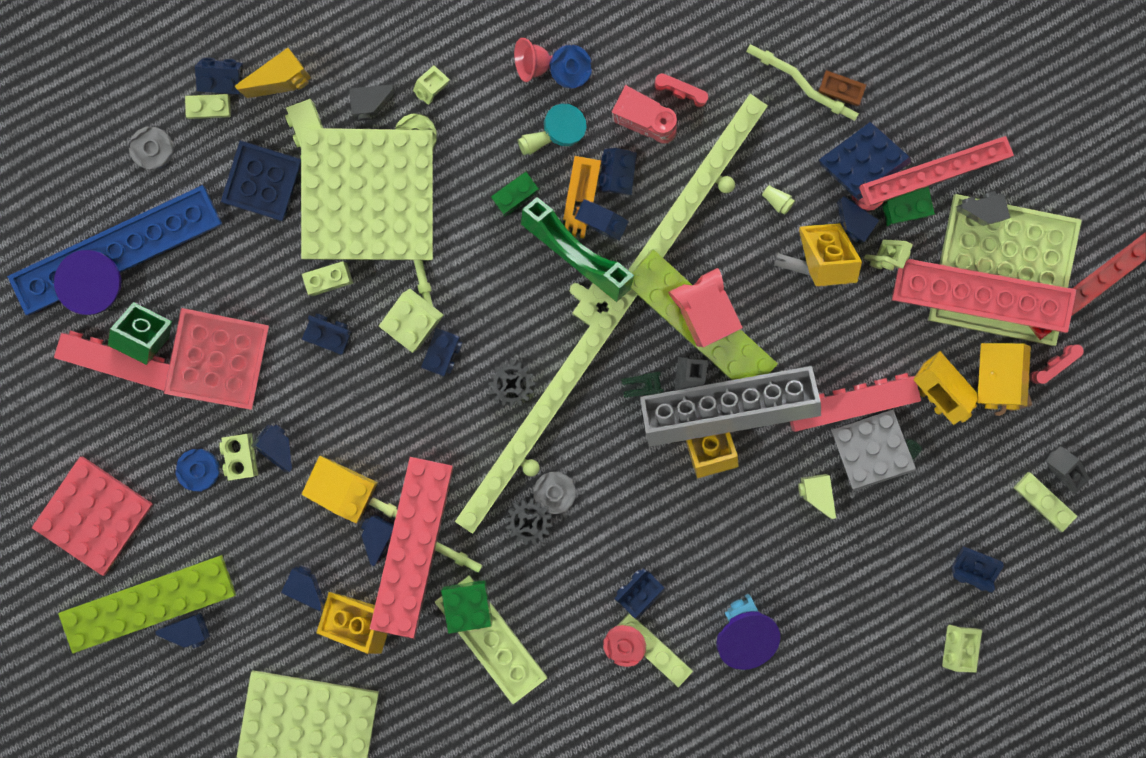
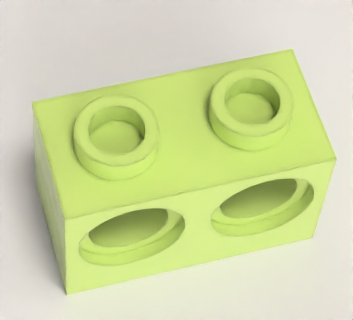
[302,261,353,296]
[220,433,258,481]

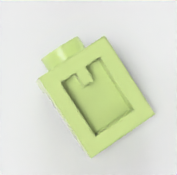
[413,66,450,105]

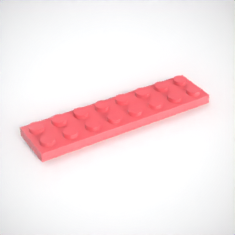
[892,259,1076,333]

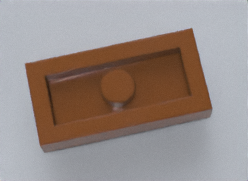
[818,70,866,107]

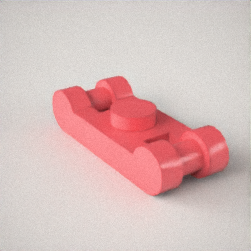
[654,74,708,107]
[1029,345,1084,384]

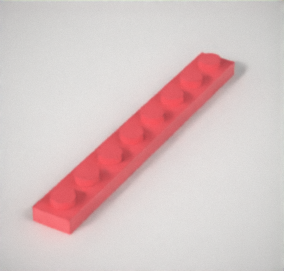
[859,136,1014,207]

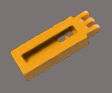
[563,156,601,239]

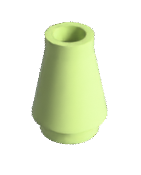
[518,131,551,155]
[762,185,795,215]

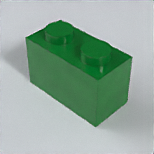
[491,172,539,217]

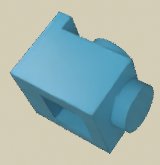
[725,594,758,622]

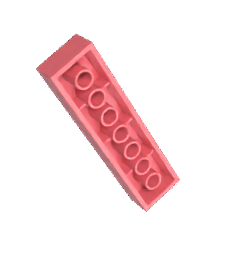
[370,457,453,639]

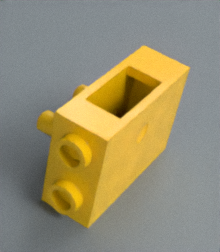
[977,343,1031,410]
[913,351,978,425]

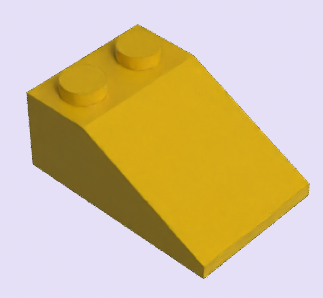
[235,48,311,98]
[799,223,862,286]
[686,432,738,479]
[302,456,378,523]
[316,592,388,654]

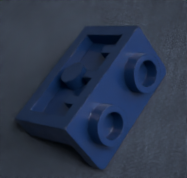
[302,313,352,355]
[421,328,463,377]

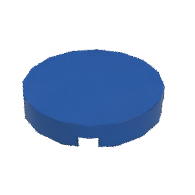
[550,45,592,89]
[176,449,220,491]

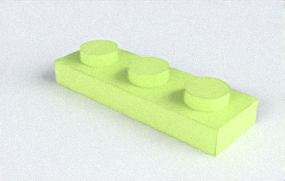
[1014,472,1077,532]

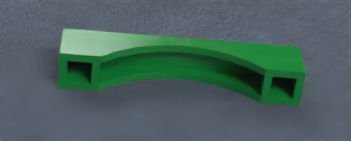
[521,197,634,302]

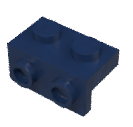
[195,57,243,94]
[599,148,637,195]
[952,546,1004,593]
[614,568,666,620]

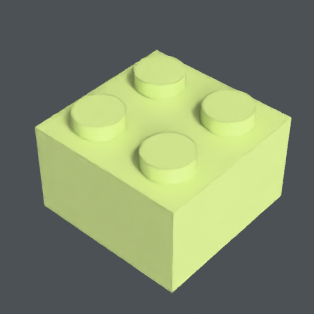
[379,289,444,353]

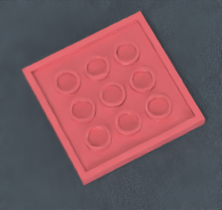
[164,308,269,410]
[32,456,153,576]

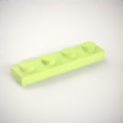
[617,613,693,687]

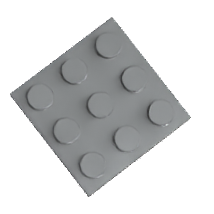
[831,410,916,491]

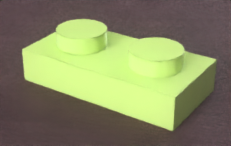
[185,94,231,119]

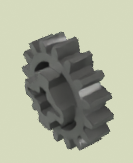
[488,361,535,407]
[506,498,553,545]

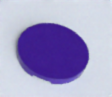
[54,250,122,315]
[716,611,780,670]

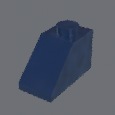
[837,196,879,244]
[575,199,629,241]
[251,425,292,472]
[361,514,394,566]
[281,566,325,611]
[155,613,210,648]

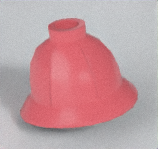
[514,38,552,82]

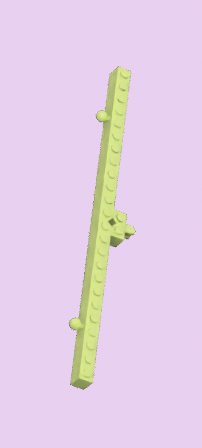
[455,94,768,534]

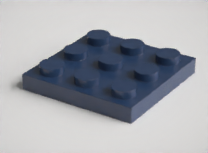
[819,122,911,201]
[221,141,301,222]

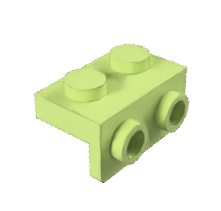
[864,240,913,271]

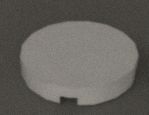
[129,127,173,170]
[533,472,575,514]

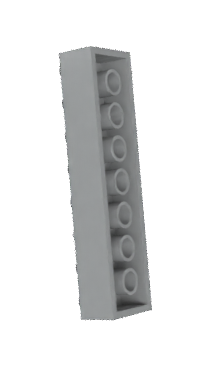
[640,366,821,447]

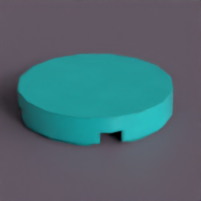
[544,104,587,146]

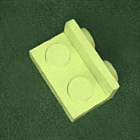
[942,625,982,672]

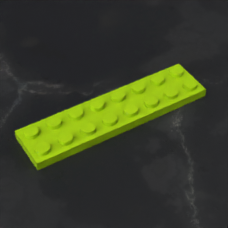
[631,249,778,380]
[58,555,236,654]

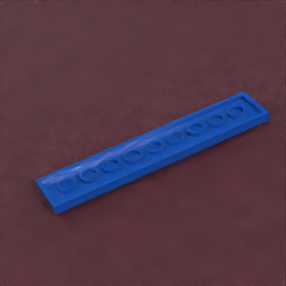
[7,185,223,316]

